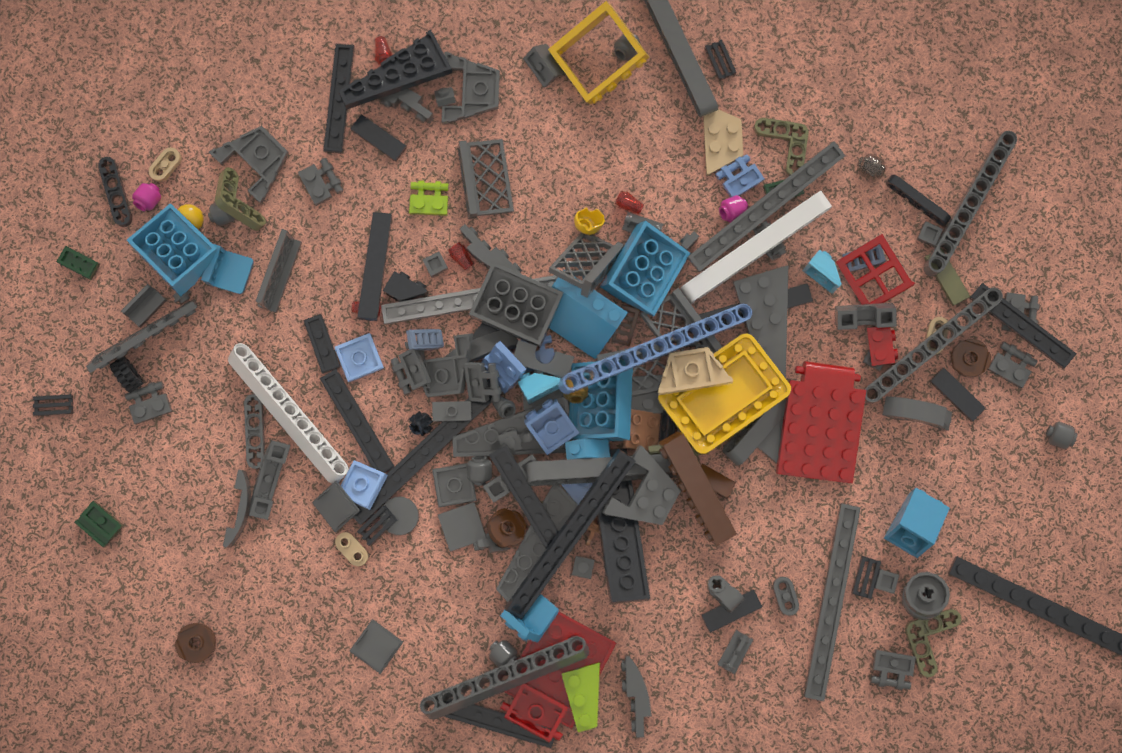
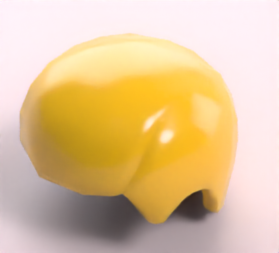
[177,204,204,229]
[574,207,605,235]

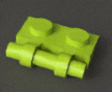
[409,180,449,216]

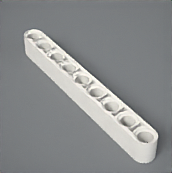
[680,191,832,304]
[228,343,348,483]

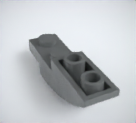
[380,89,434,124]
[460,224,522,274]
[621,655,652,738]

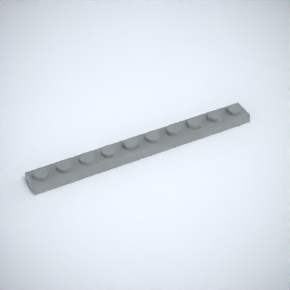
[381,275,558,325]

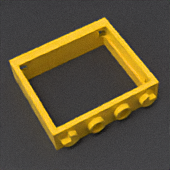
[548,1,649,104]

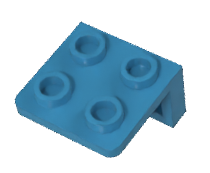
[201,244,254,294]
[500,594,559,643]

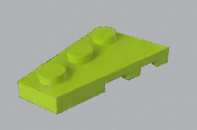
[562,662,600,733]

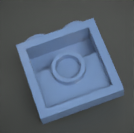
[481,341,526,394]
[524,399,579,455]

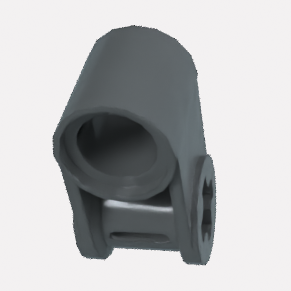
[708,575,744,613]

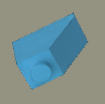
[565,438,611,460]

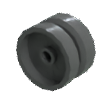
[901,572,950,620]

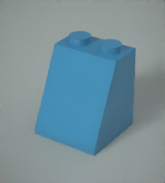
[884,488,950,558]

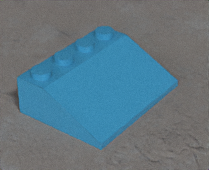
[127,203,218,297]
[600,221,690,316]
[550,269,628,359]
[569,359,633,441]

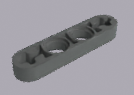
[244,394,265,469]

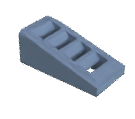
[842,244,886,272]
[406,329,444,351]

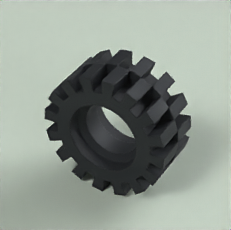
[109,356,144,393]

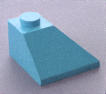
[802,250,842,294]
[518,372,561,404]

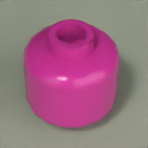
[132,183,161,212]
[719,195,748,223]

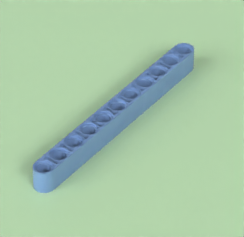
[558,304,752,394]

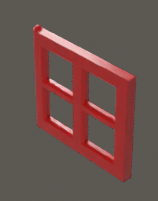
[836,234,915,304]

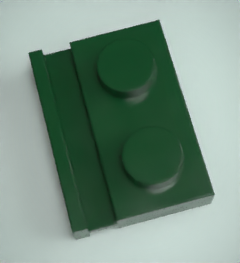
[74,501,124,548]

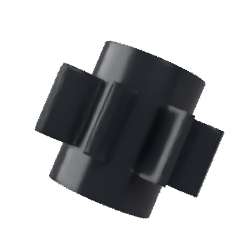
[409,411,433,436]

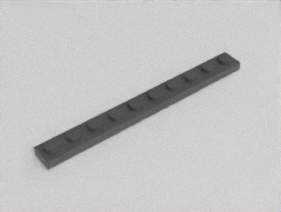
[687,141,846,272]
[803,503,861,701]

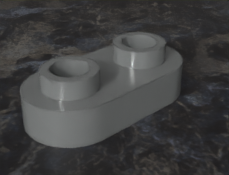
[773,577,799,616]

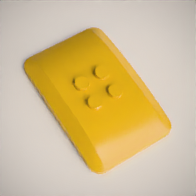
[658,334,791,454]

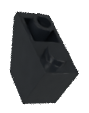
[383,271,429,302]

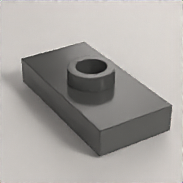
[432,401,472,422]

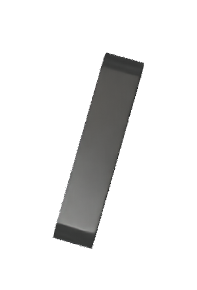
[722,398,786,466]

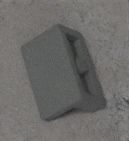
[523,44,565,88]
[121,284,167,328]

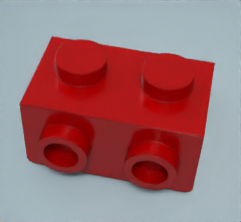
[867,327,898,367]

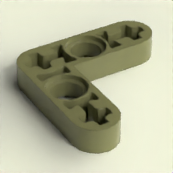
[754,118,809,176]
[215,167,266,231]
[905,609,961,677]

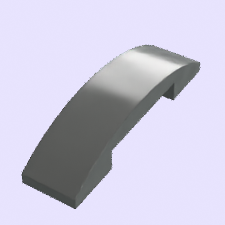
[445,331,518,362]
[248,440,291,520]
[223,469,251,548]

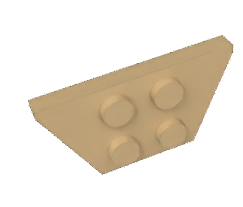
[703,109,743,175]
[658,347,733,395]

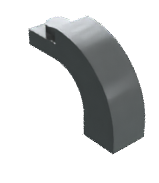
[882,396,952,431]

